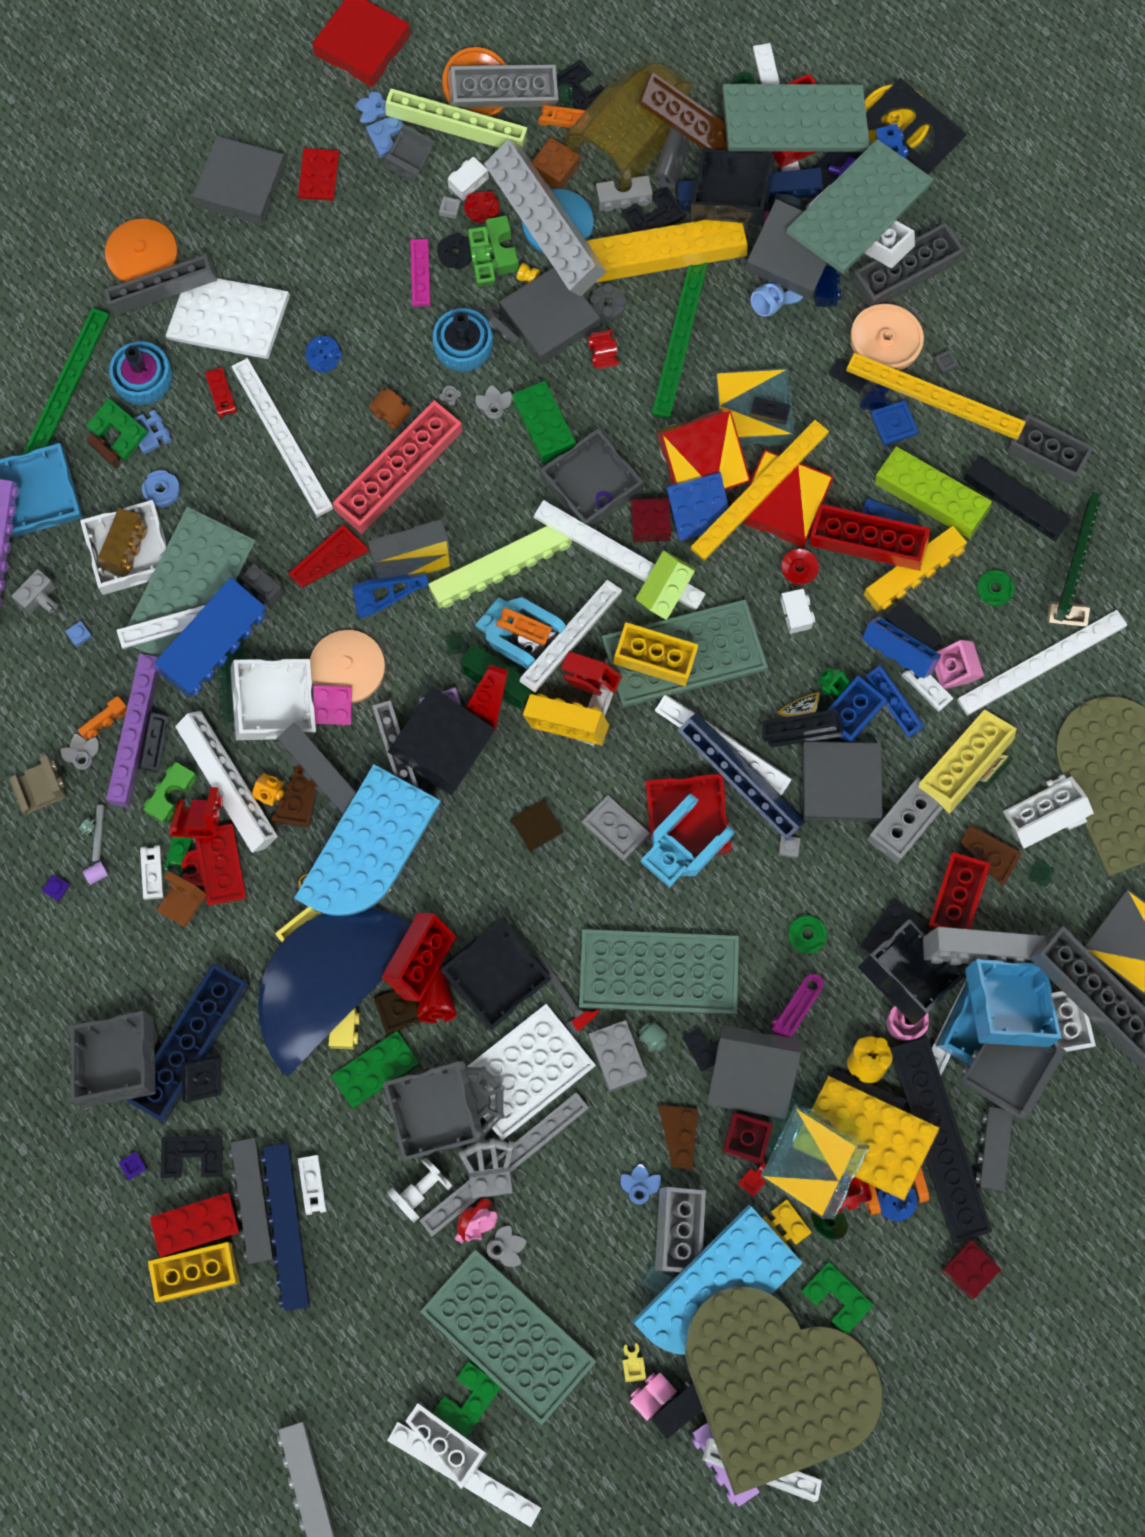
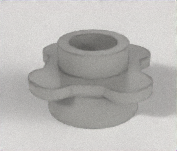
[439,385,461,406]

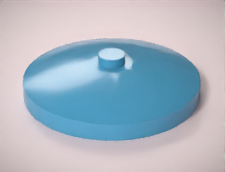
[522,189,593,253]

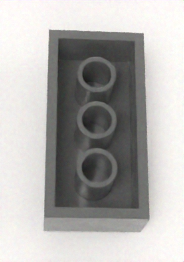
[1007,414,1094,486]

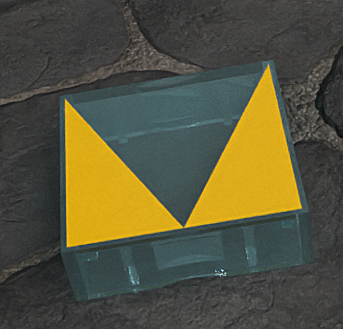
[714,368,795,447]
[761,1105,870,1219]

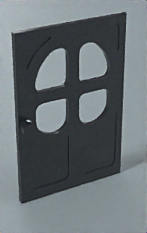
[813,78,967,188]

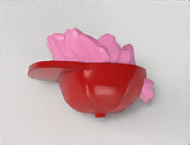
[455,1198,498,1244]

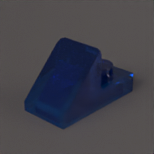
[860,384,890,410]

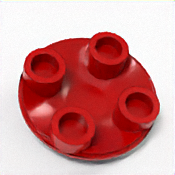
[464,191,500,223]

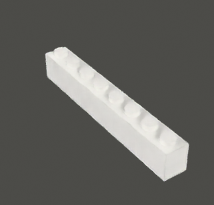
[175,711,278,853]

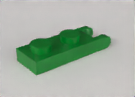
[164,837,193,875]

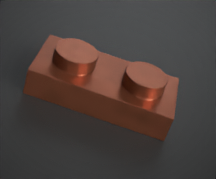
[87,434,121,469]

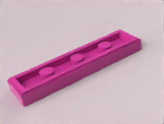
[410,239,431,307]

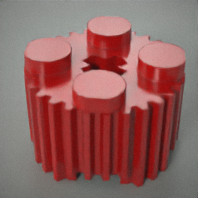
[587,329,619,370]

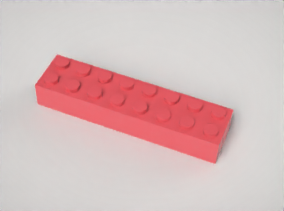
[333,400,462,534]

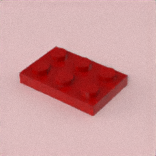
[298,148,339,201]

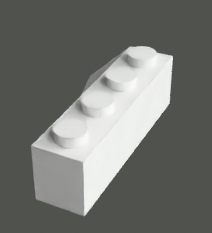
[406,1404,487,1489]

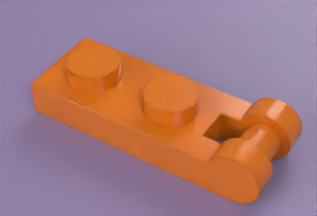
[538,105,589,130]
[496,608,552,646]

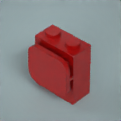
[561,651,622,696]

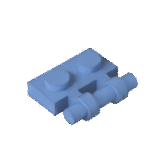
[134,410,172,455]

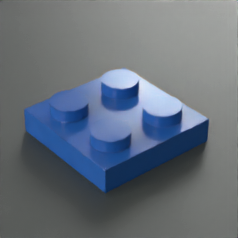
[870,400,919,446]

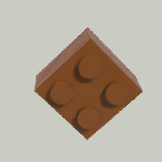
[532,138,580,189]

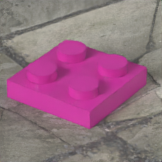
[313,685,352,725]

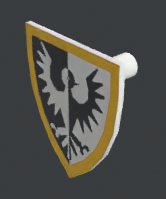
[777,692,820,717]

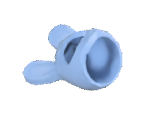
[750,281,803,317]

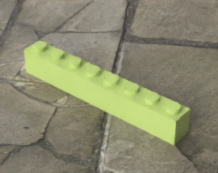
[385,89,527,149]
[428,526,572,609]

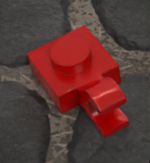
[738,1162,770,1198]

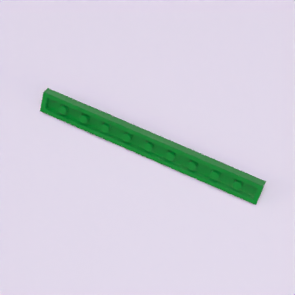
[652,262,708,419]
[22,308,110,455]

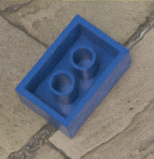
[828,676,888,743]

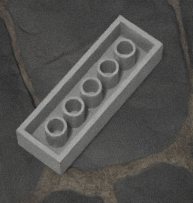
[448,65,558,108]
[923,927,1046,966]

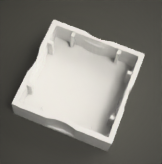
[80,500,167,595]
[230,659,316,740]

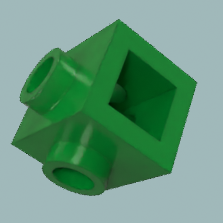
[817,667,851,697]

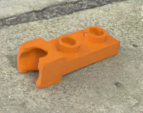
[78,696,127,740]

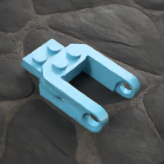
[476,597,566,670]
[640,794,735,888]

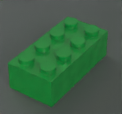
[512,381,576,465]

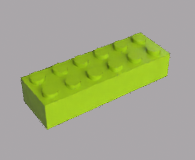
[875,446,992,539]

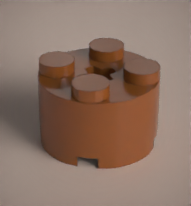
[368,387,412,430]

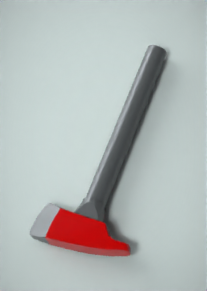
[534,953,600,1036]

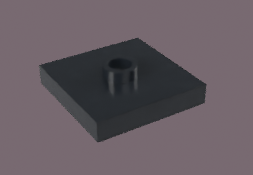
[182,1055,221,1103]

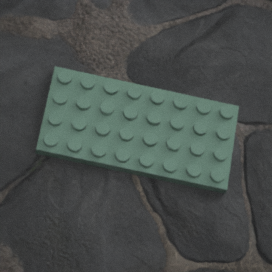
[722,84,870,152]
[786,139,934,274]
[127,507,255,657]
[601,599,768,708]
[579,929,739,1015]
[420,1250,597,1426]

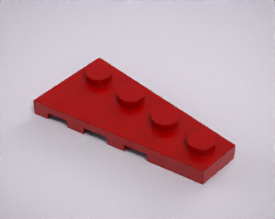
[288,525,369,588]
[465,665,508,732]

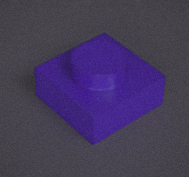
[42,875,70,902]
[119,1152,147,1180]

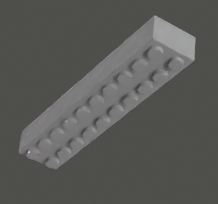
[484,139,607,296]

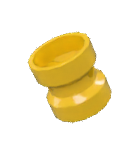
[517,263,540,283]

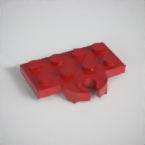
[181,823,246,906]

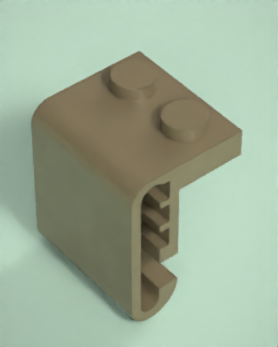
[9,755,66,815]

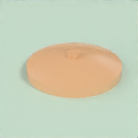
[850,304,924,370]
[310,630,385,703]

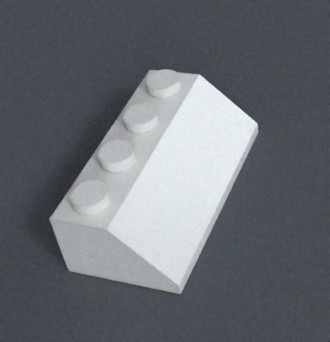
[1003,776,1094,848]

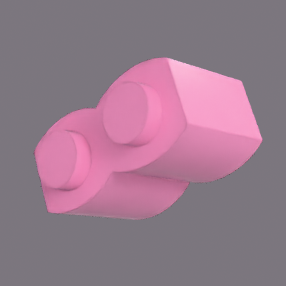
[630,1373,677,1421]

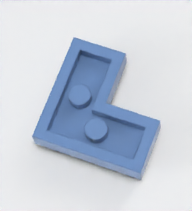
[366,117,403,158]

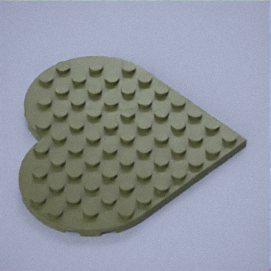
[1055,697,1145,877]
[685,1287,882,1496]

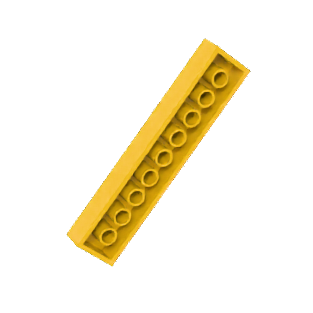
[586,220,747,283]

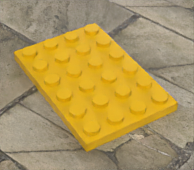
[793,1076,939,1201]

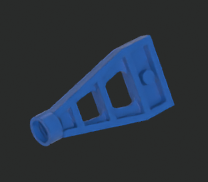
[352,572,429,619]

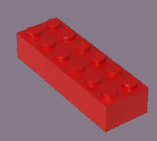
[810,504,930,571]

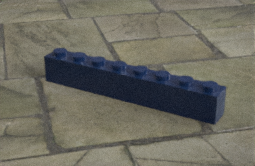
[678,168,823,210]
[677,713,806,840]
[261,1143,310,1312]

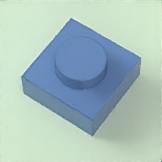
[65,621,92,648]

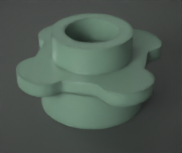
[78,817,95,835]

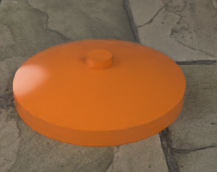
[442,47,506,117]
[105,219,178,283]

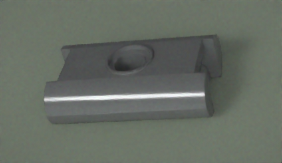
[654,127,690,192]

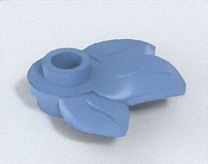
[356,92,386,123]
[620,1164,661,1205]

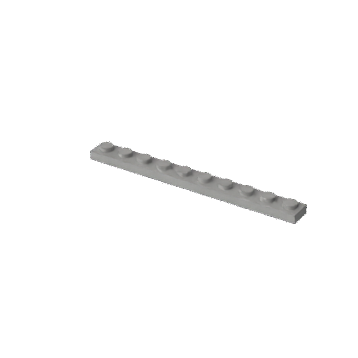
[420,1092,589,1237]

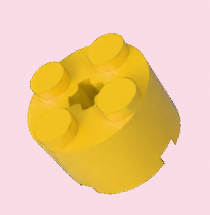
[847,1036,893,1083]

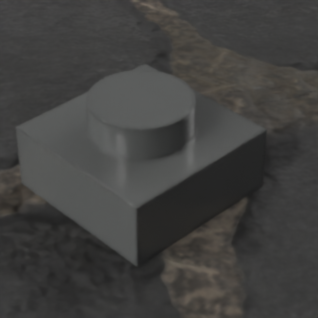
[933,350,959,375]

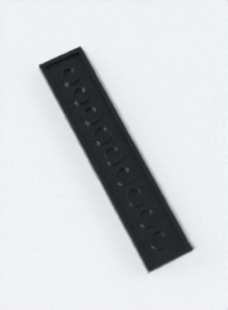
[890,1037,992,1244]

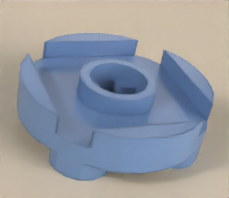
[142,470,180,508]

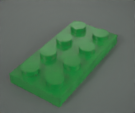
[331,1031,419,1109]

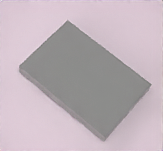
[582,795,650,861]

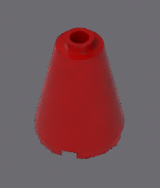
[417,967,456,1024]

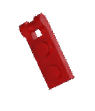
[205,367,237,418]

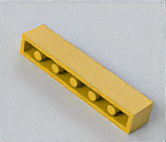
[864,526,967,612]

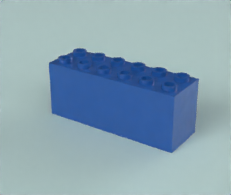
[153,578,266,698]

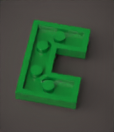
[86,398,149,460]
[801,1262,874,1334]
[433,1362,501,1438]

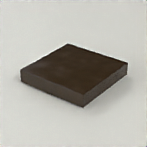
[510,800,563,852]
[374,990,422,1035]

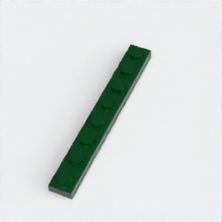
[1055,492,1101,622]

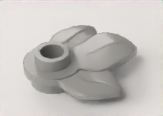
[476,385,512,419]
[61,734,99,770]
[487,1226,527,1267]

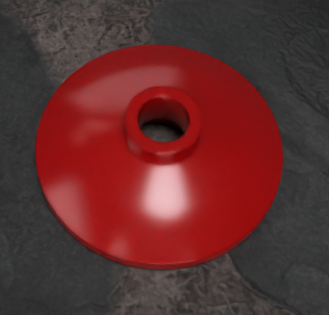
[781,549,819,585]

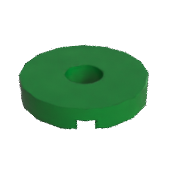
[976,570,1015,607]
[788,915,827,954]

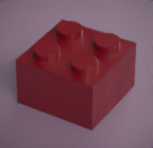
[631,498,671,542]
[722,1112,773,1165]
[940,1240,1002,1300]

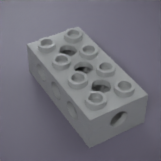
[867,777,943,864]

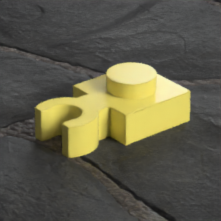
[622,1343,646,1382]

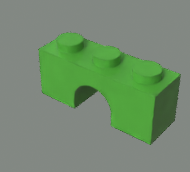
[486,215,519,275]
[468,227,495,288]
[143,762,198,825]

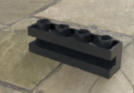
[762,709,843,748]

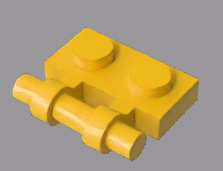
[762,1200,812,1249]

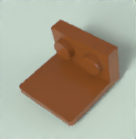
[157,871,207,927]

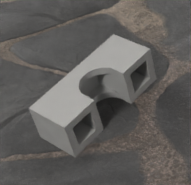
[596,175,653,212]

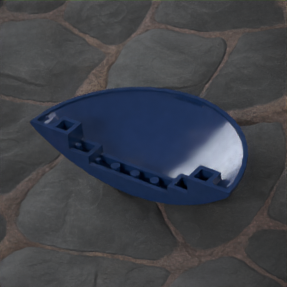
[258,908,411,1077]

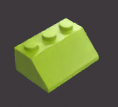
[636,550,696,620]

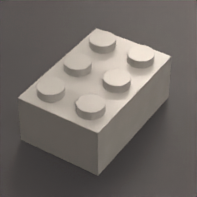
[588,1020,647,1093]

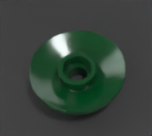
[811,1210,848,1240]

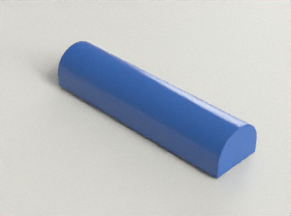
[866,665,925,738]

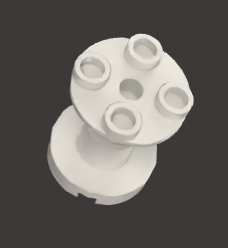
[387,1157,452,1223]

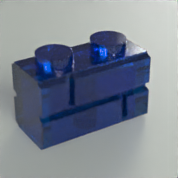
[814,266,841,307]

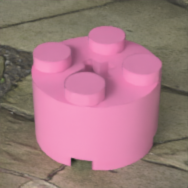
[886,1006,929,1043]

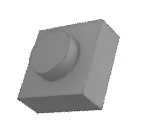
[439,196,461,219]
[778,836,800,858]

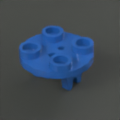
[305,335,342,373]
[877,1187,917,1222]

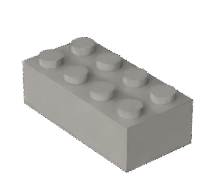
[655,1187,706,1273]

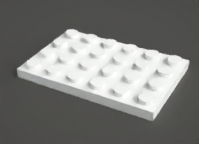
[166,278,290,359]
[467,1004,596,1141]

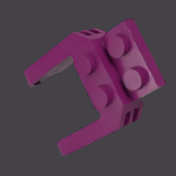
[771,974,824,1037]

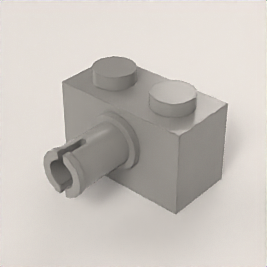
[11,569,58,615]

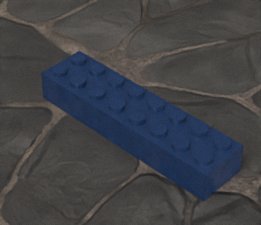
[127,964,250,1124]

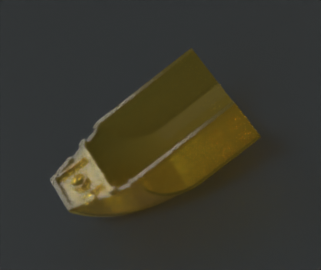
[567,62,693,192]

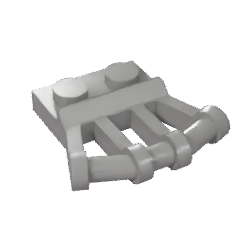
[457,1138,515,1200]

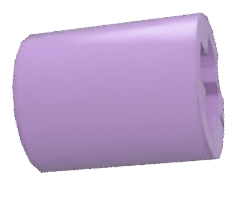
[82,861,108,885]

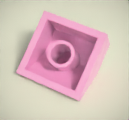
[935,640,984,689]

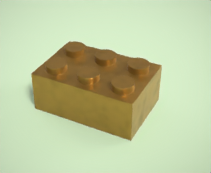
[98,508,147,577]

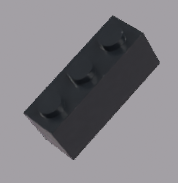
[885,601,942,651]

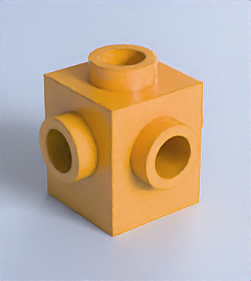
[252,773,284,806]

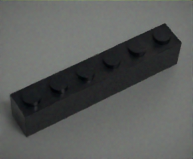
[963,457,1071,542]

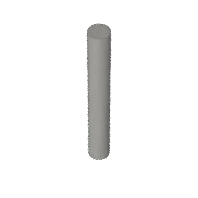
[92,805,105,863]

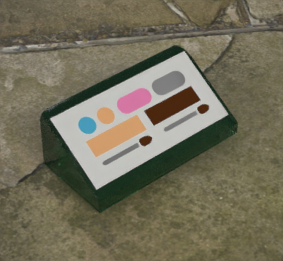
[977,754,1013,790]

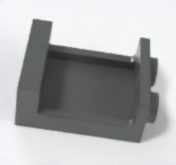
[382,124,435,182]

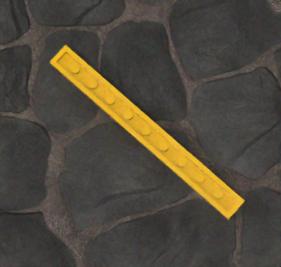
[846,353,1025,440]
[690,420,829,561]

